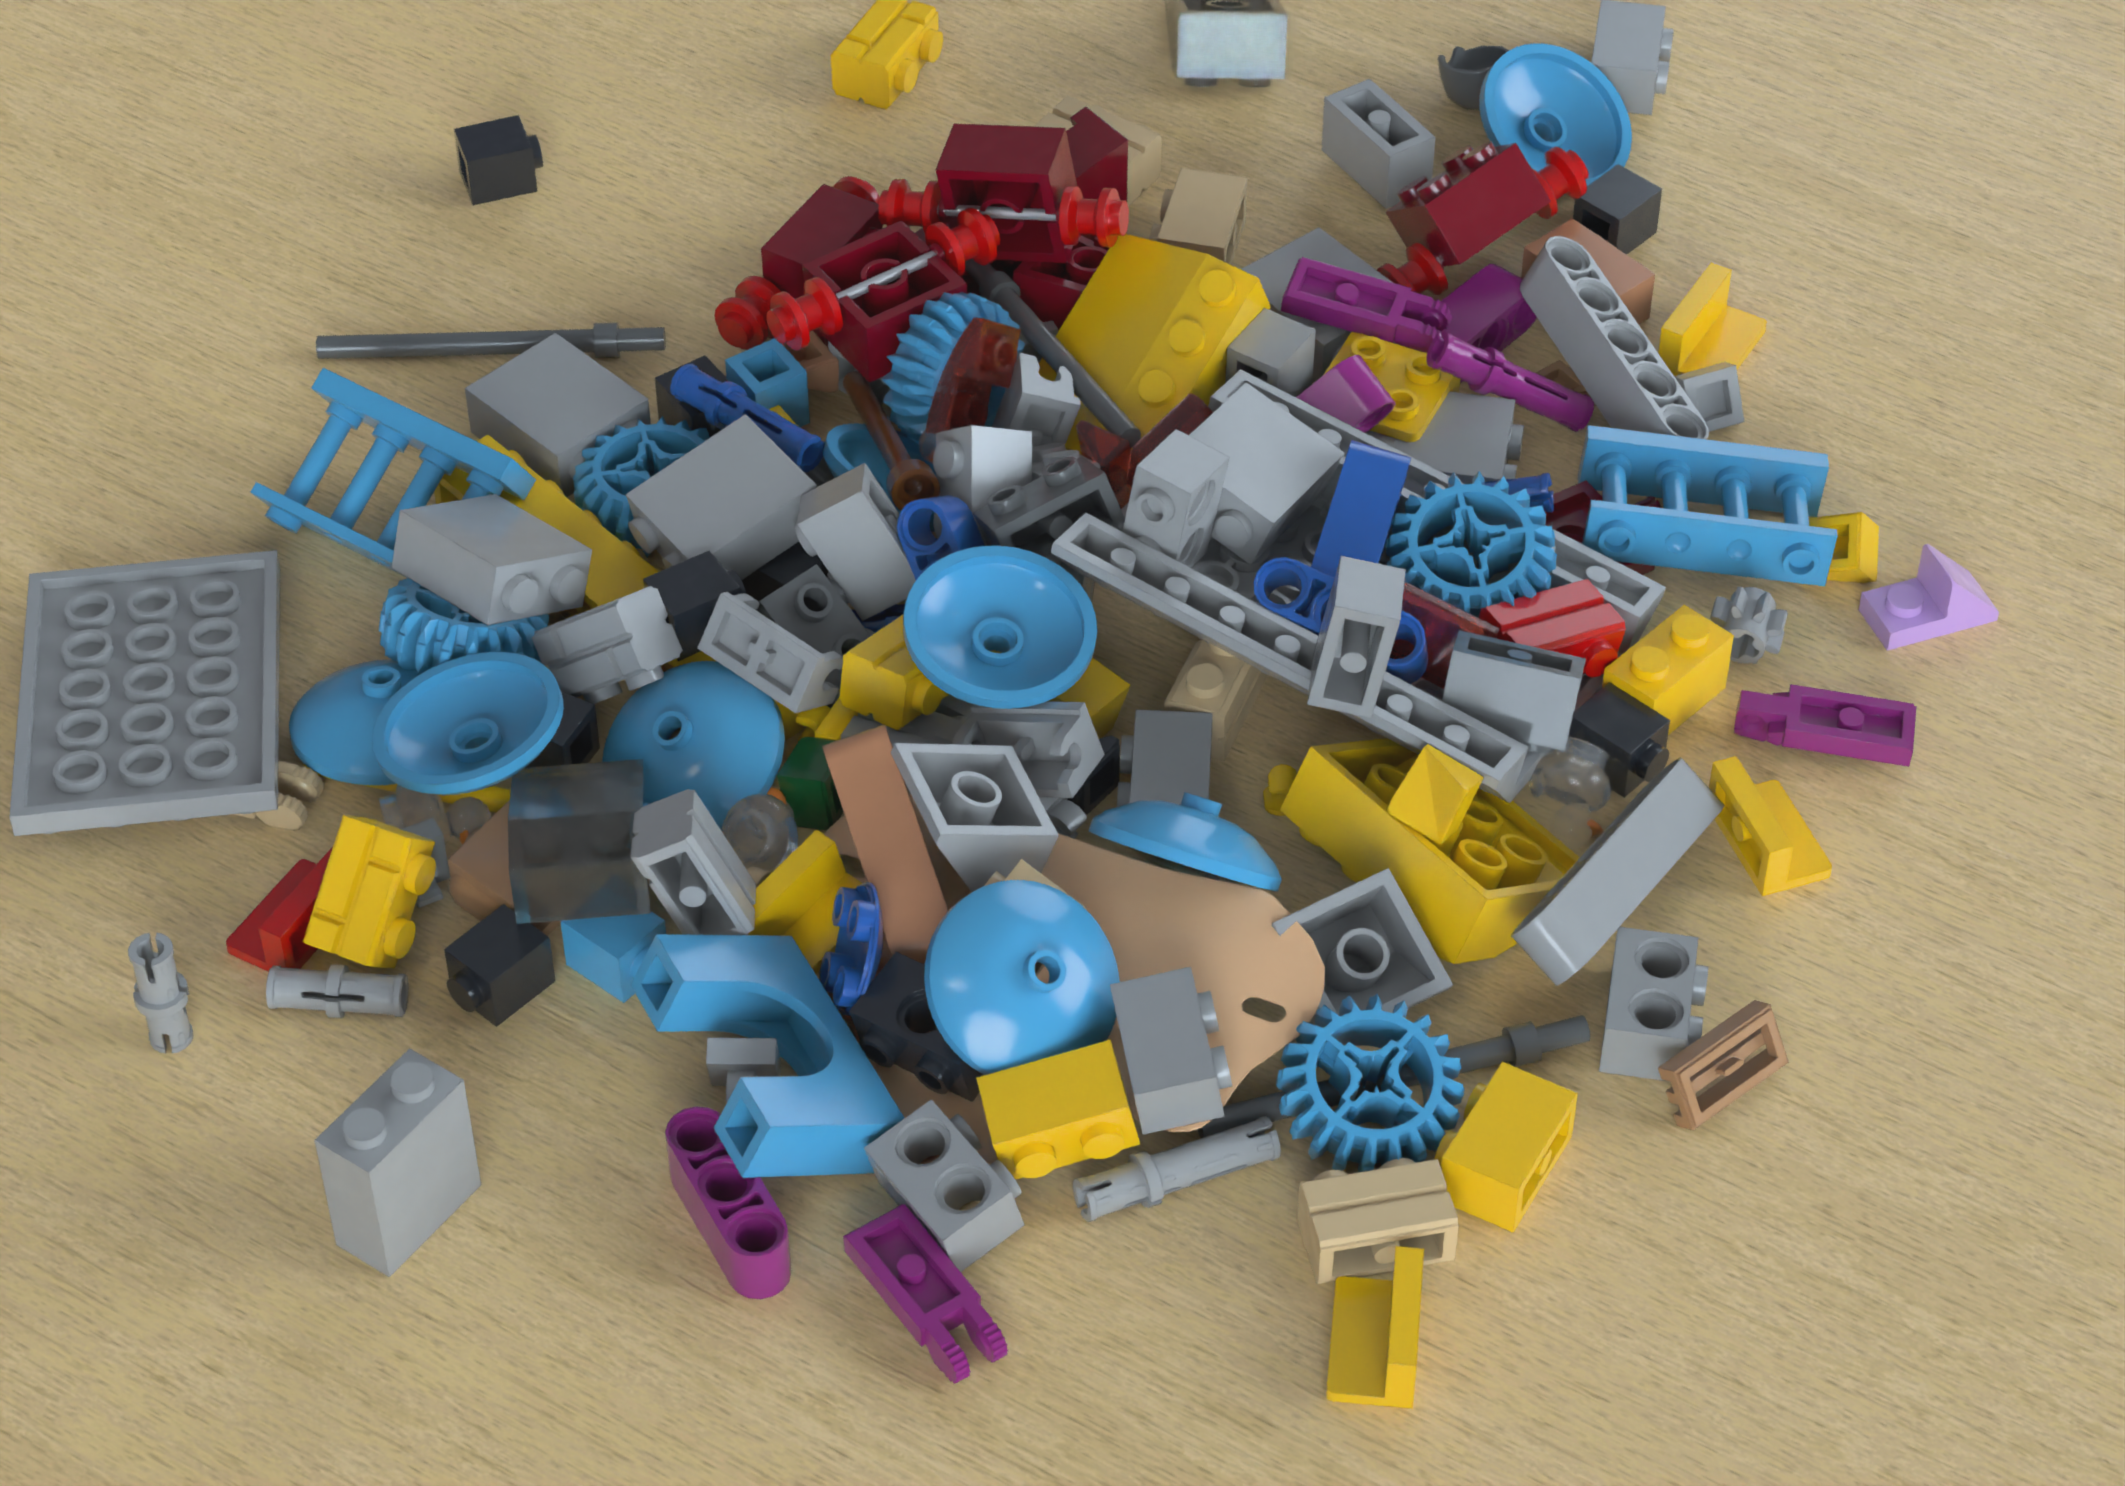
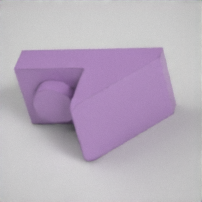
[1859,544,1999,651]

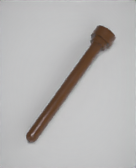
[843,371,940,511]

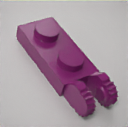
[1280,257,1453,353]
[843,1204,1009,1384]

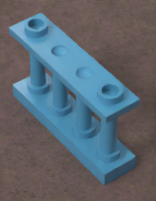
[250,368,536,579]
[1578,425,1838,586]

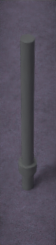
[965,259,1141,449]
[316,322,666,359]
[1197,1015,1590,1138]

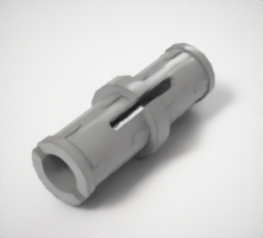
[128,933,194,1053]
[266,964,409,1018]

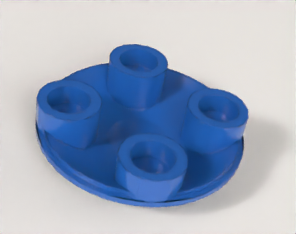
[819,882,883,1016]

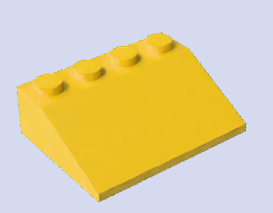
[1038,234,1271,495]
[1280,738,1580,964]

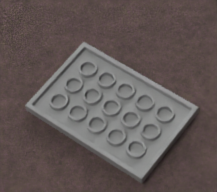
[9,550,280,836]

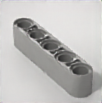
[1520,236,1709,439]
[1511,757,1725,986]

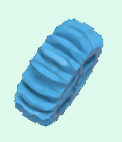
[882,292,1025,449]
[573,416,710,558]
[1386,471,1557,632]
[378,578,549,675]
[1276,994,1465,1172]

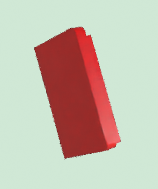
[226,847,333,972]

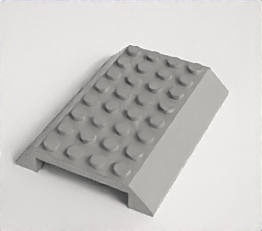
[1051,369,1666,803]

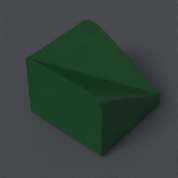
[777,737,844,831]

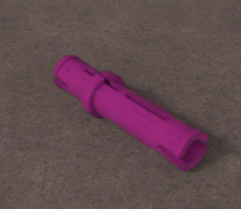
[1426,331,1594,432]

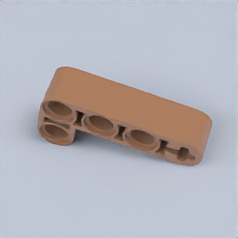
[822,724,948,965]

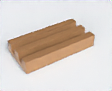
[1658,1000,1789,1131]

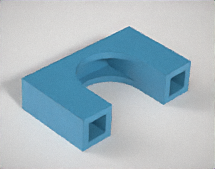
[631,934,905,1178]

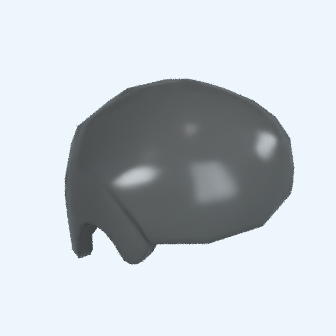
[1438,46,1509,110]

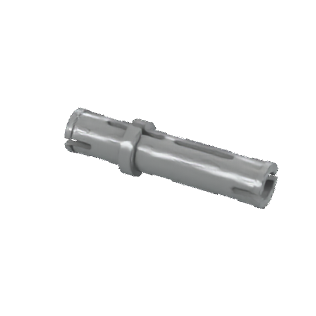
[1073,1116,1281,1222]

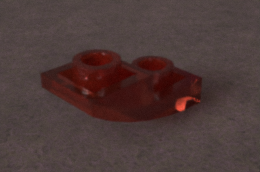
[925,317,1021,436]

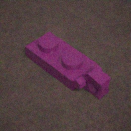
[1734,684,1917,767]

